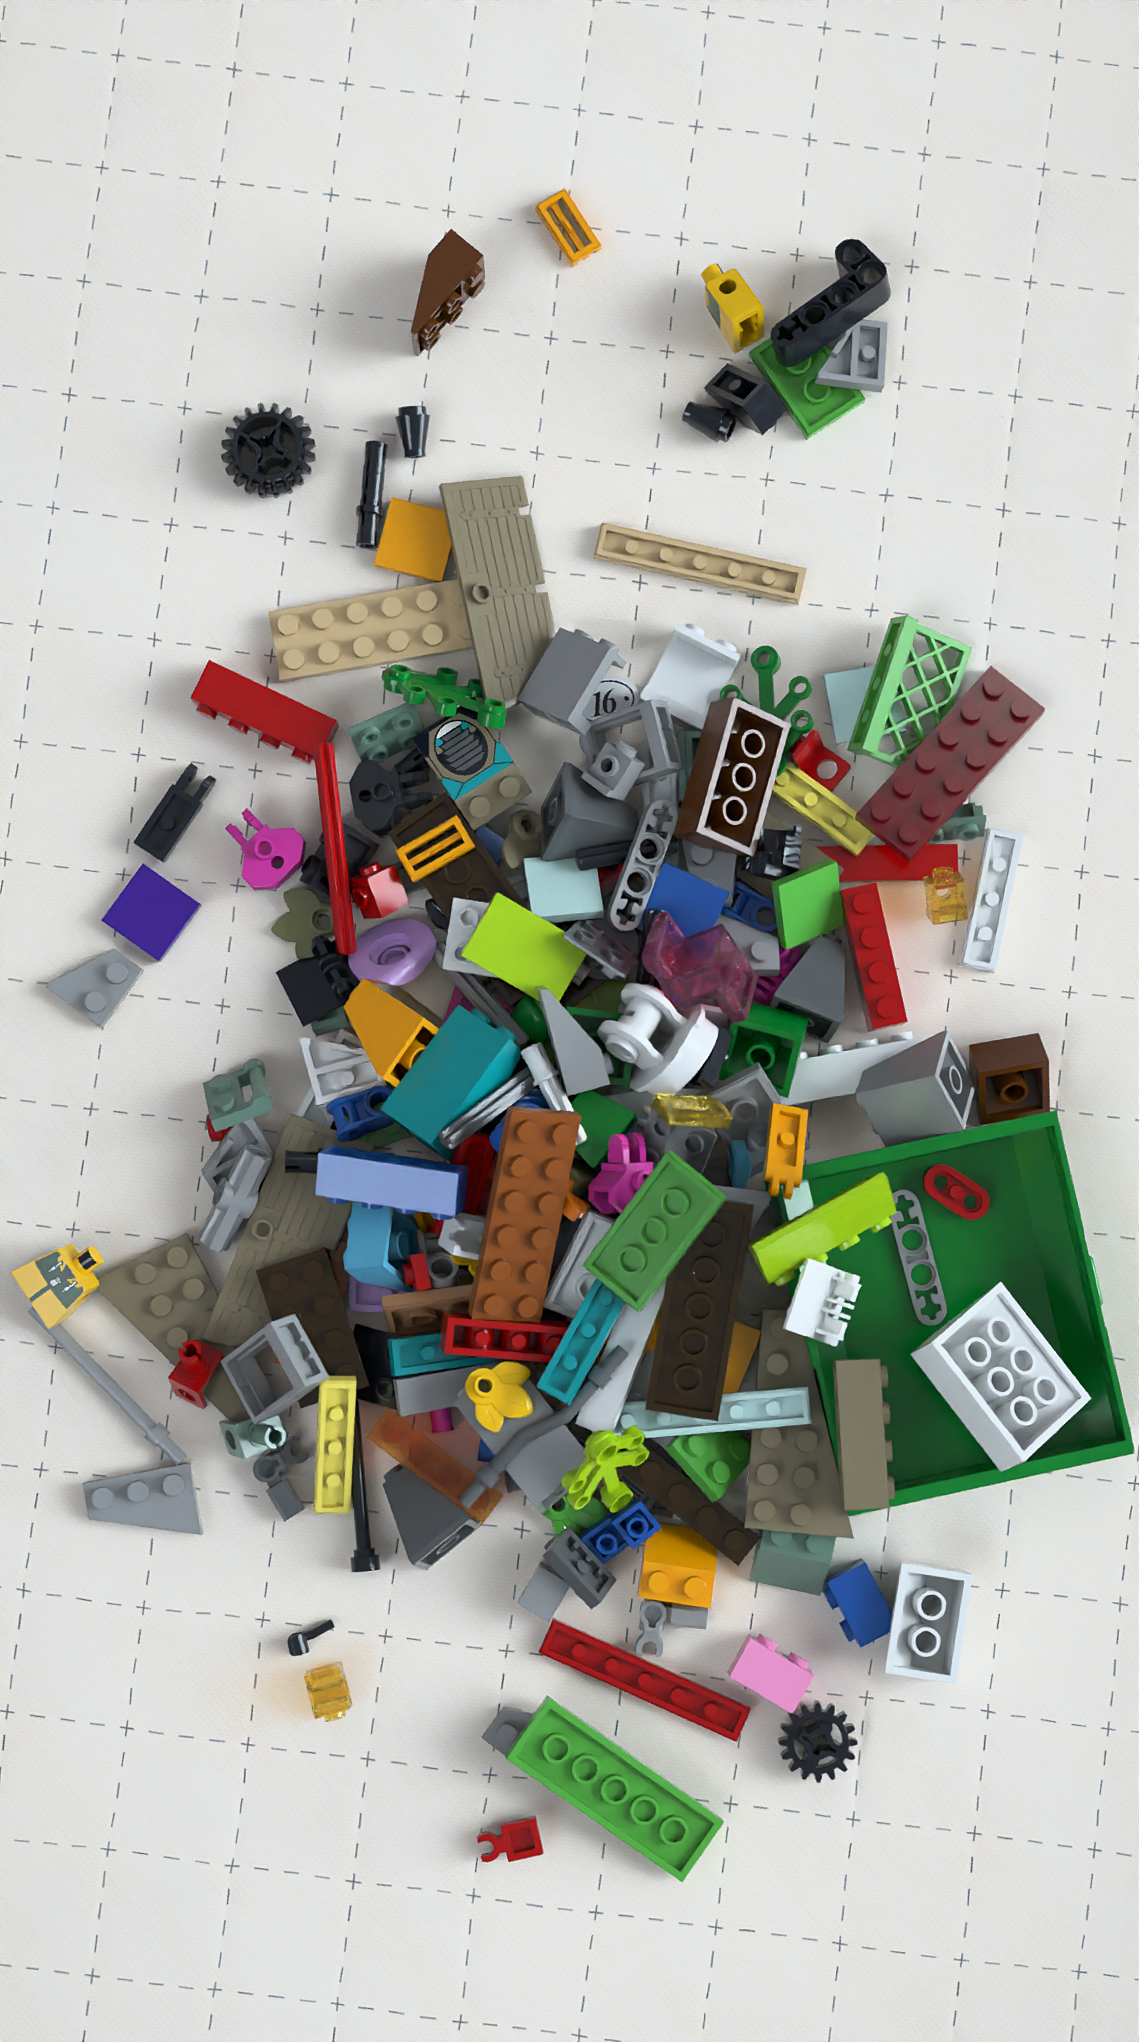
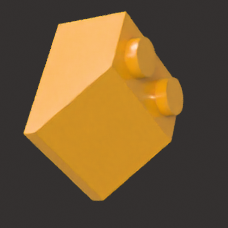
[637,1522,717,1608]

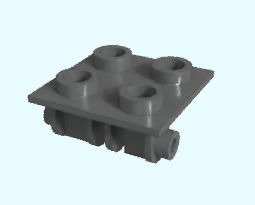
[563,920,639,983]
[641,1101,718,1175]

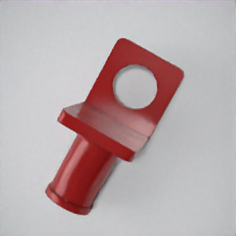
[789,729,851,792]
[168,1340,224,1409]

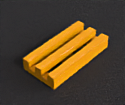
[535,188,602,267]
[395,815,475,883]

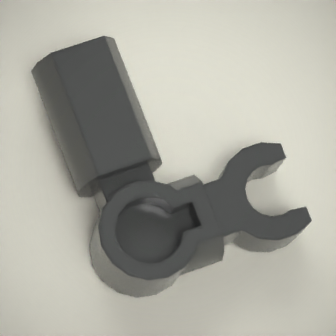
[253,1436,310,1522]

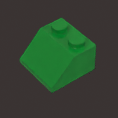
[718,999,809,1098]

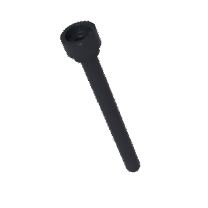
[350,1399,380,1572]

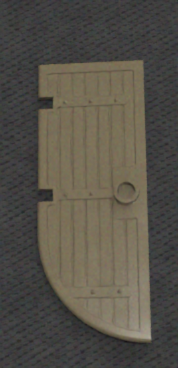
[439,476,555,710]
[202,1113,377,1346]

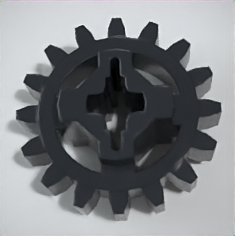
[778,1700,858,1783]

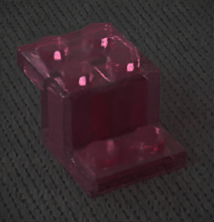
[641,911,758,1024]

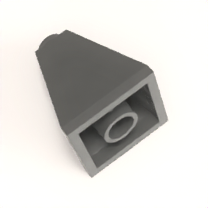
[541,762,640,862]
[768,934,846,1043]
[382,1464,482,1570]

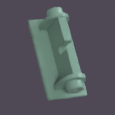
[927,803,987,844]

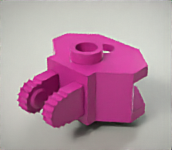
[225,808,307,891]
[588,1132,654,1214]

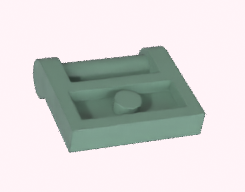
[203,1058,274,1132]

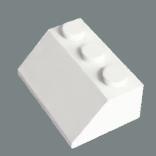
[883,1563,973,1684]

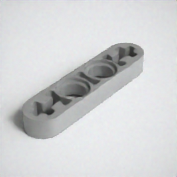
[606,799,678,932]
[889,1190,947,1326]

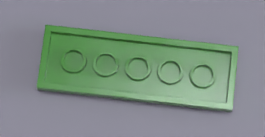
[505,1695,724,1882]

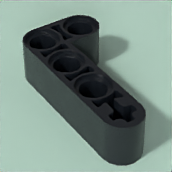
[770,239,891,367]

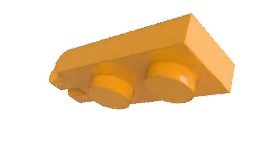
[763,1103,808,1199]

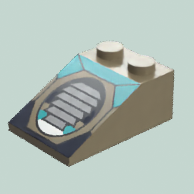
[411,706,533,831]

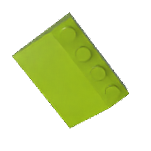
[747,1172,897,1287]

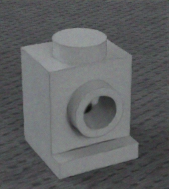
[581,741,646,800]

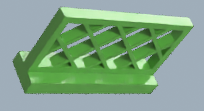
[847,615,972,768]

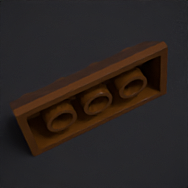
[673,697,790,857]

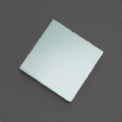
[823,666,906,745]
[524,857,604,923]

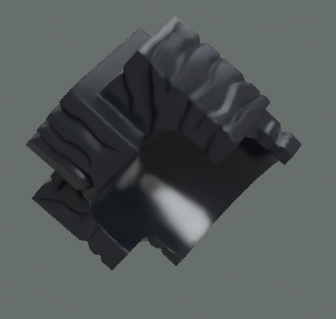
[741,825,802,881]

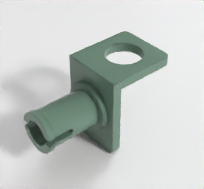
[219,1414,287,1459]

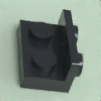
[300,822,380,898]

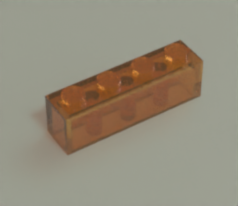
[366,1408,504,1524]

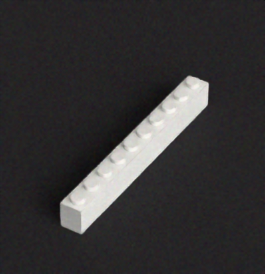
[576,1032,923,1132]

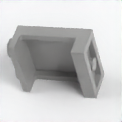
[517,628,626,736]

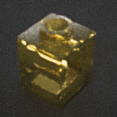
[304,1661,353,1722]

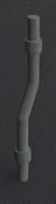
[457,1345,629,1509]

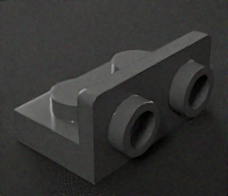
[542,1526,617,1609]

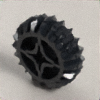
[221,403,316,498]

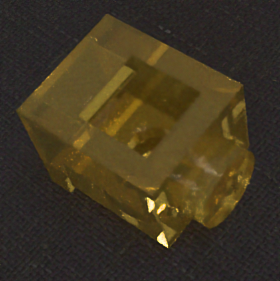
[924,867,968,925]

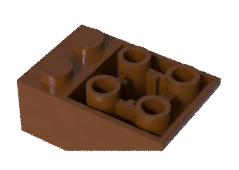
[411,229,486,356]

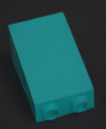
[380,1005,522,1163]

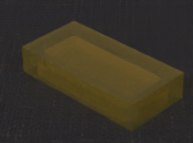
[651,1093,733,1129]

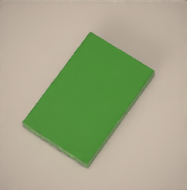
[748,337,866,440]

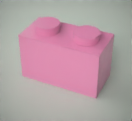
[727,1633,814,1714]

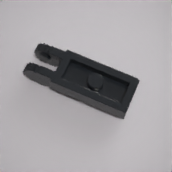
[133,763,216,863]

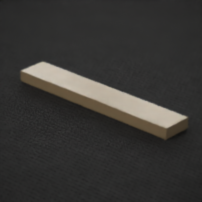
[594,522,807,605]

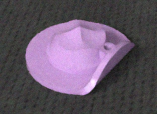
[348,918,436,986]

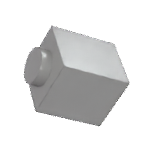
[518,1562,570,1622]

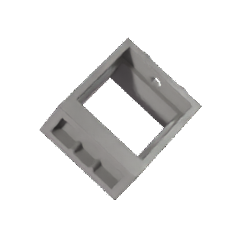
[579,699,684,787]
[220,1314,329,1425]

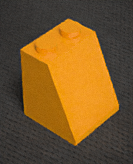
[343,978,440,1087]

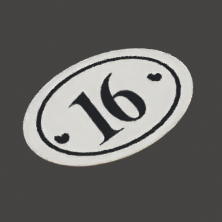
[582,677,640,721]

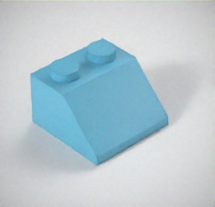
[343,1202,420,1292]

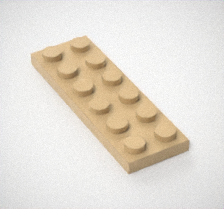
[268,579,473,683]

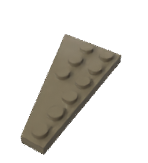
[97,1233,284,1425]
[744,1309,854,1539]

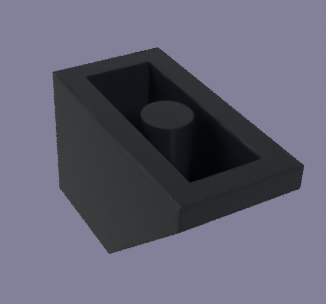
[704,363,786,435]

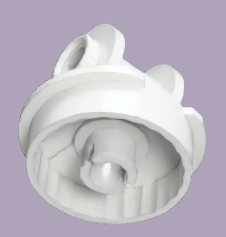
[598,983,718,1100]

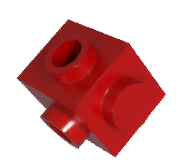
[349,861,410,919]

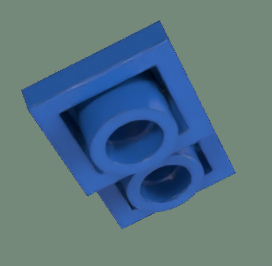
[580,1499,662,1565]

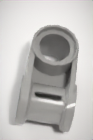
[416,1229,458,1290]

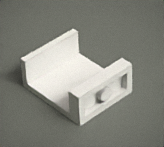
[638,623,741,731]

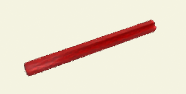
[313,742,357,955]

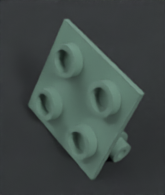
[347,702,424,763]

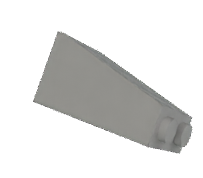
[454,1359,596,1514]

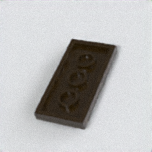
[256,1248,370,1409]

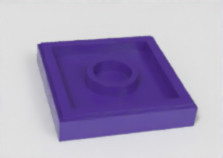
[101,863,202,962]

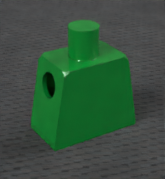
[565,1090,638,1174]

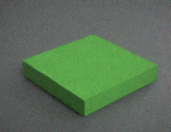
[771,858,844,950]

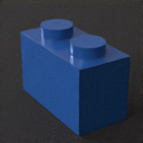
[822,1558,892,1647]

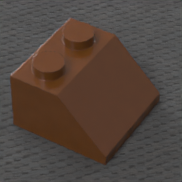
[969,1033,1050,1125]

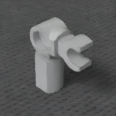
[636,1599,708,1657]

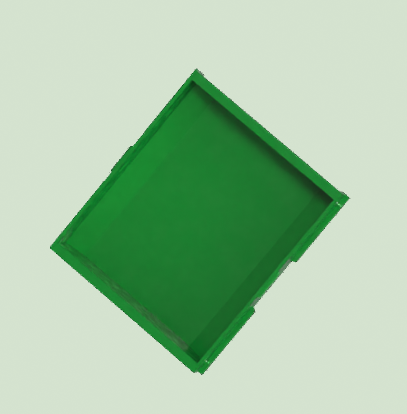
[764,1110,1135,1516]

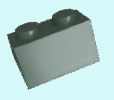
[749,1530,836,1596]

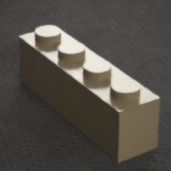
[832,1358,895,1510]

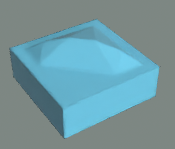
[727,1140,752,1189]

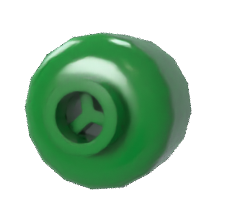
[510,994,549,1044]

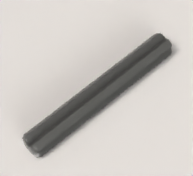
[439,1066,536,1150]

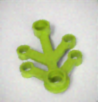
[561,1425,649,1513]

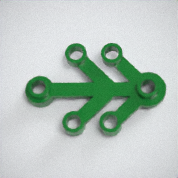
[720,646,814,777]
[381,665,507,729]

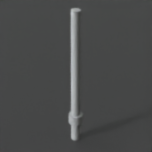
[28,1307,187,1465]

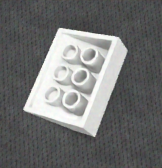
[910,1282,1091,1472]

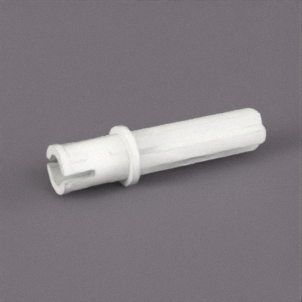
[520,1042,587,1146]

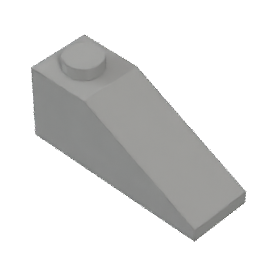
[536,985,613,1096]

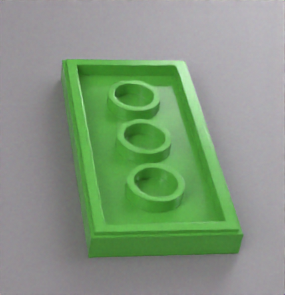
[582,1150,727,1312]

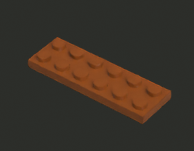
[468,1106,582,1323]

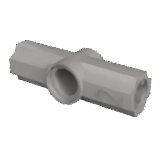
[198,1144,273,1252]

